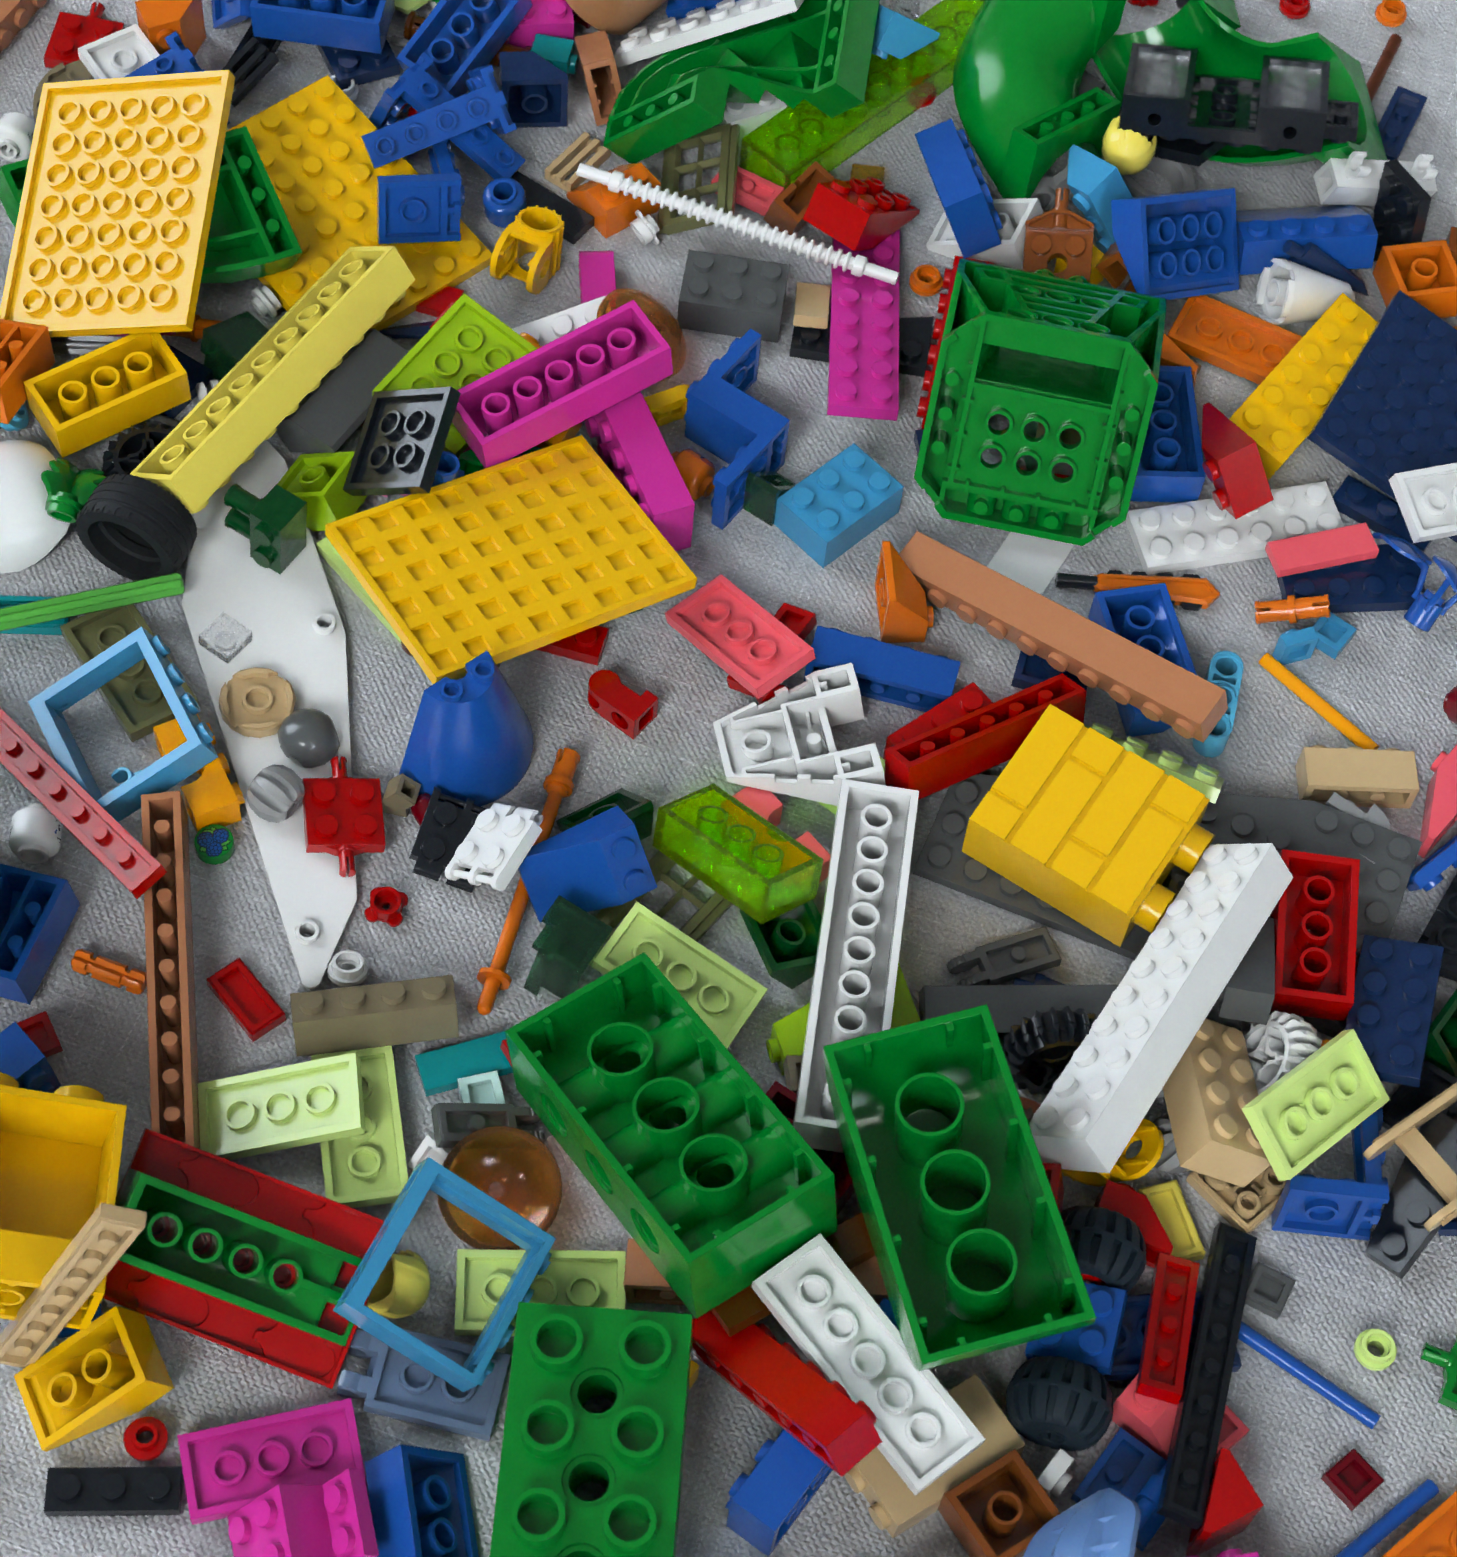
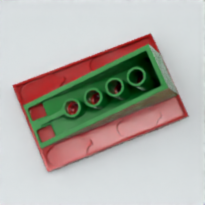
[103,1128,384,1389]

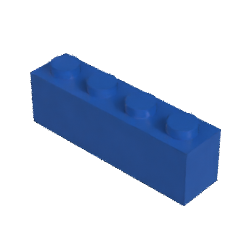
[804,626,961,712]

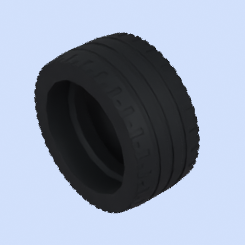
[76,473,197,581]

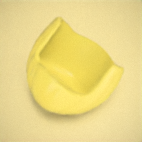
[1102,116,1157,175]
[366,1249,431,1318]

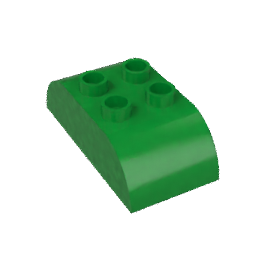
[823,1004,1096,1371]

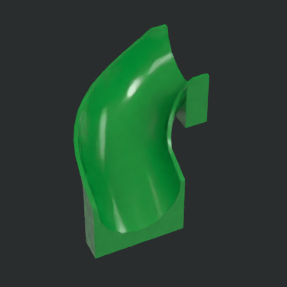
[953,0,1126,199]
[1092,0,1387,167]

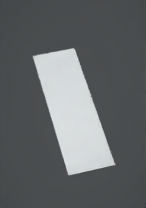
[987,462,1075,595]

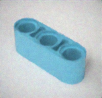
[1192,651,1244,758]

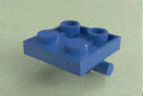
[1071,1428,1167,1552]

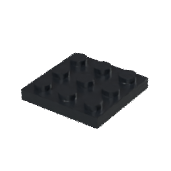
[343,386,461,496]

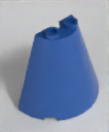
[399,651,534,809]

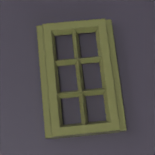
[658,123,740,235]
[589,831,750,942]

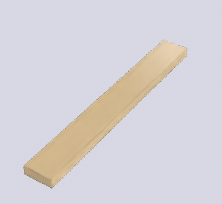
[0,1202,147,1368]

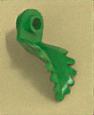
[41,458,106,523]

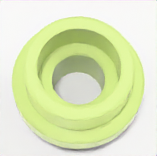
[1354,1329,1397,1371]

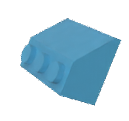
[872,5,940,60]
[1067,144,1133,254]

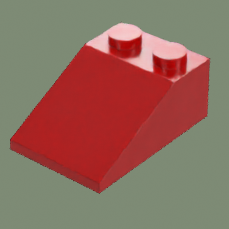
[1202,402,1274,519]

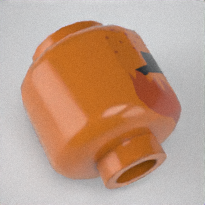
[671,449,715,501]

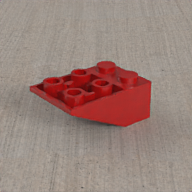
[803,177,920,251]

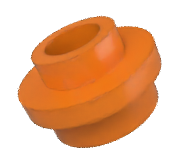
[1375,0,1407,27]
[909,264,943,296]

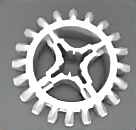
[1243,1010,1322,1095]

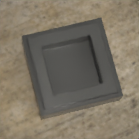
[1245,1262,1296,1320]

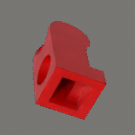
[588,670,659,740]

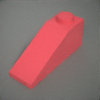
[1418,745,1457,859]

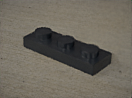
[44,1467,183,1517]

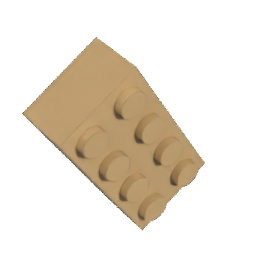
[1163,1018,1270,1188]

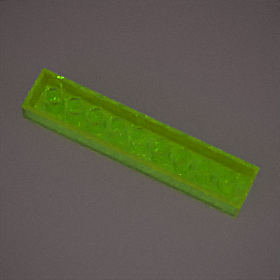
[739,0,985,190]

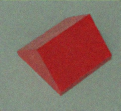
[1185,1448,1264,1556]

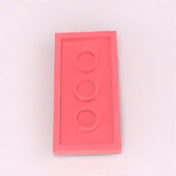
[665,574,815,699]

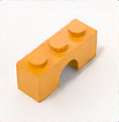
[153,714,245,833]

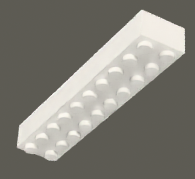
[793,779,919,1153]
[1029,843,1293,1174]

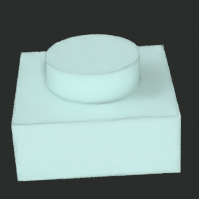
[457,1070,506,1104]

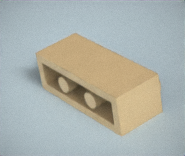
[1295,745,1420,809]

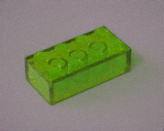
[652,784,824,924]

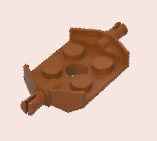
[1023,188,1094,283]

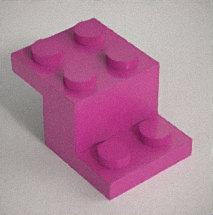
[227,1468,379,1557]

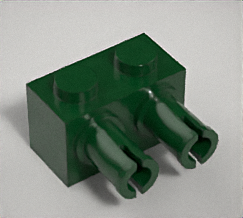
[224,484,307,574]

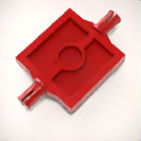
[44,2,125,68]
[302,756,386,877]

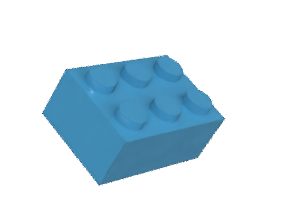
[774,443,904,568]

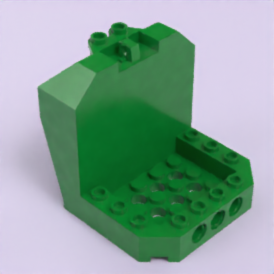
[914,258,1166,546]

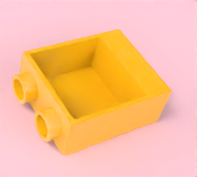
[962,704,1215,947]
[0,1072,127,1330]

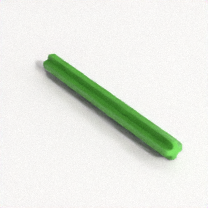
[0,572,185,631]

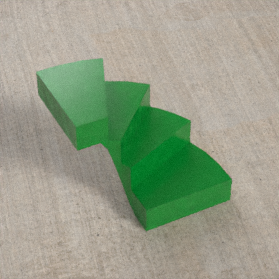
[603,0,880,164]
[0,126,303,283]

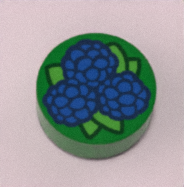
[194,824,235,865]

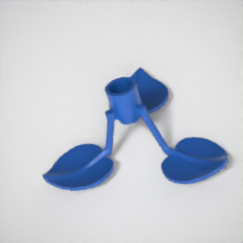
[1372,532,1457,632]

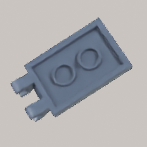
[337,1329,511,1441]

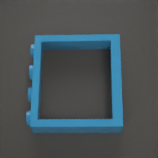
[28,626,218,822]
[333,1157,556,1392]

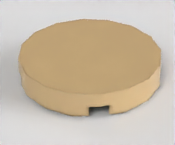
[219,667,296,738]

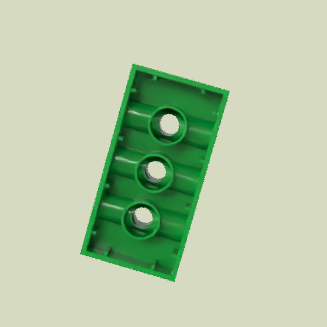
[505,952,838,1319]
[489,1302,693,1557]

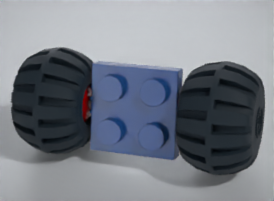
[1006,1205,1146,1451]

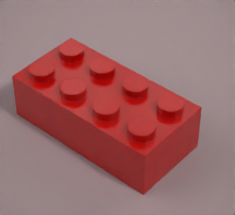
[1270,849,1360,1021]

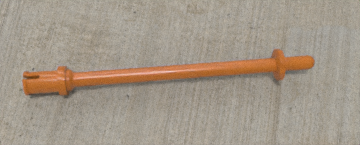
[477,748,581,1015]

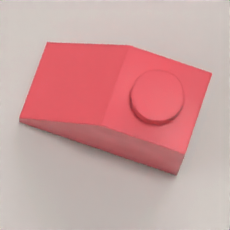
[1112,1375,1179,1461]

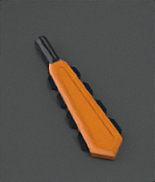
[1055,570,1220,611]

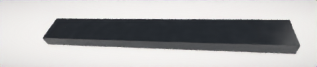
[1157,1222,1257,1530]

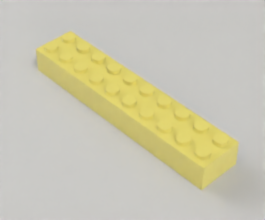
[130,246,415,514]

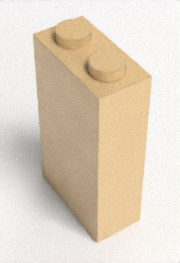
[845,1374,1025,1539]

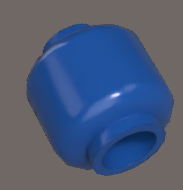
[482,177,527,228]

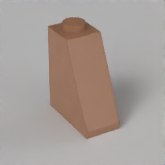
[574,30,622,126]

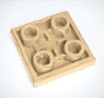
[1186,1165,1287,1234]

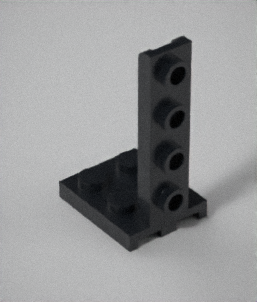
[1373,159,1432,261]

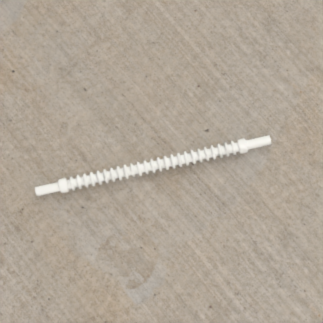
[576,162,900,285]

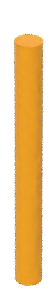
[1258,653,1379,750]

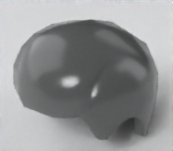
[278,709,340,768]

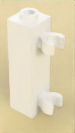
[1313,151,1438,206]

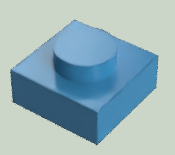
[1313,612,1357,660]
[1272,626,1319,665]

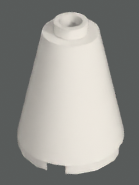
[1256,258,1355,326]

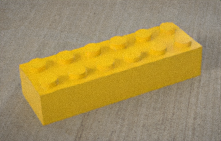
[1229,293,1378,480]

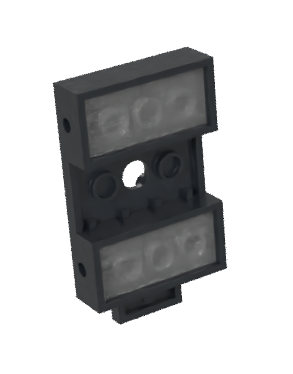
[1119,43,1359,154]

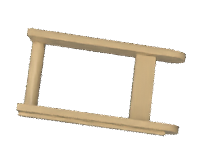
[1363,1082,1457,1232]

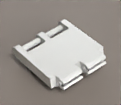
[445,803,543,891]

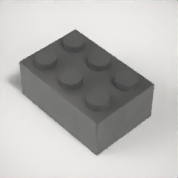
[677,250,790,343]

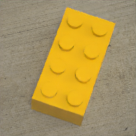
[23,333,191,458]

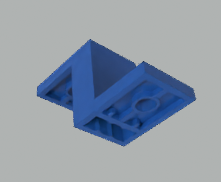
[684,328,790,530]

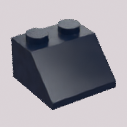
[499,51,568,128]

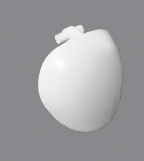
[0,440,70,574]

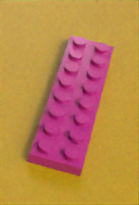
[827,229,900,421]

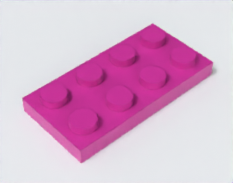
[177,1398,367,1525]

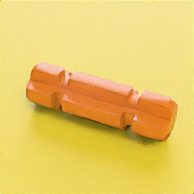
[71,949,147,995]

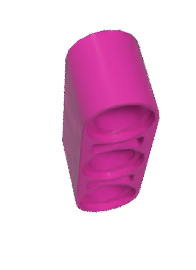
[579,251,617,311]

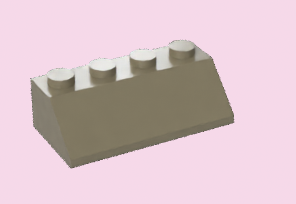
[290,975,459,1057]

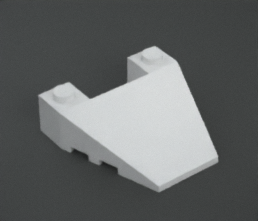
[713,663,886,806]

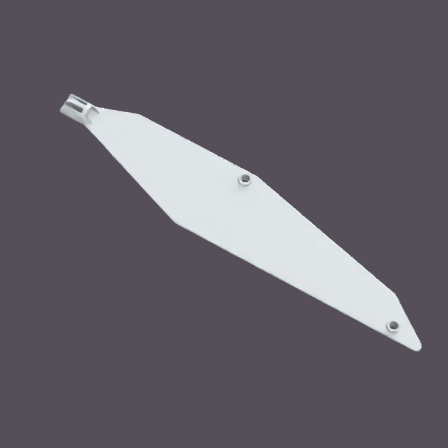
[182,379,357,989]

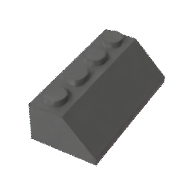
[276,329,409,453]

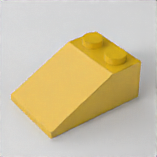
[14,1305,174,1452]

